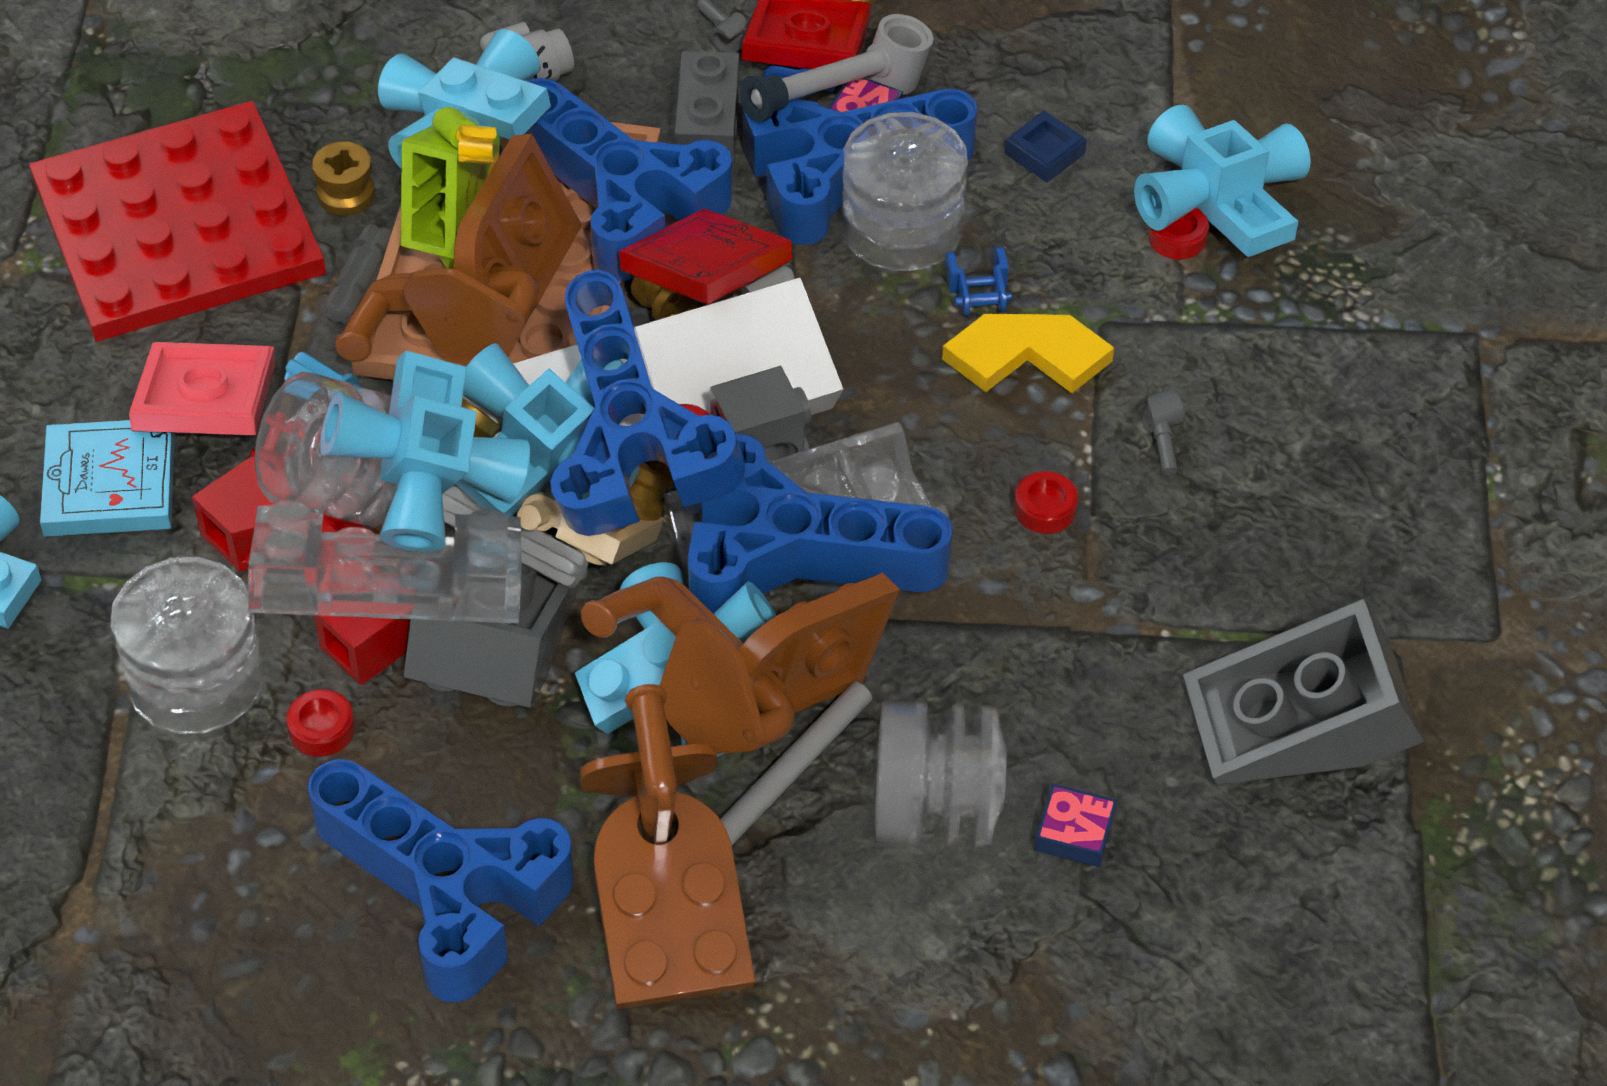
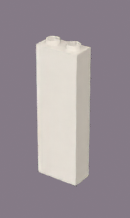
[463,278,843,492]

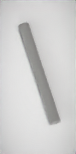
[720,681,872,846]

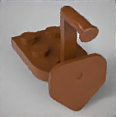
[335,134,582,366]
[581,573,900,754]
[580,684,755,1010]

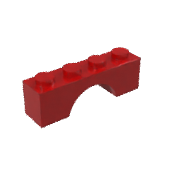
[192,455,417,686]

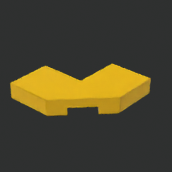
[942,314,1114,393]

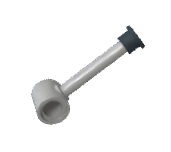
[740,14,934,122]

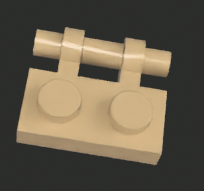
[517,487,665,565]

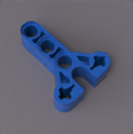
[525,78,732,281]
[742,89,978,245]
[550,270,745,536]
[688,434,953,613]
[308,759,574,1003]

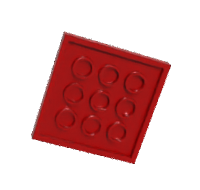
[29,101,326,342]

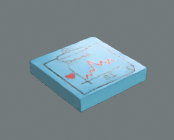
[40,420,175,537]

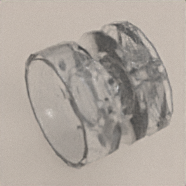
[841,112,968,271]
[255,371,398,528]
[110,557,264,734]
[874,700,1007,849]

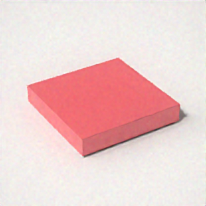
[129,342,276,435]

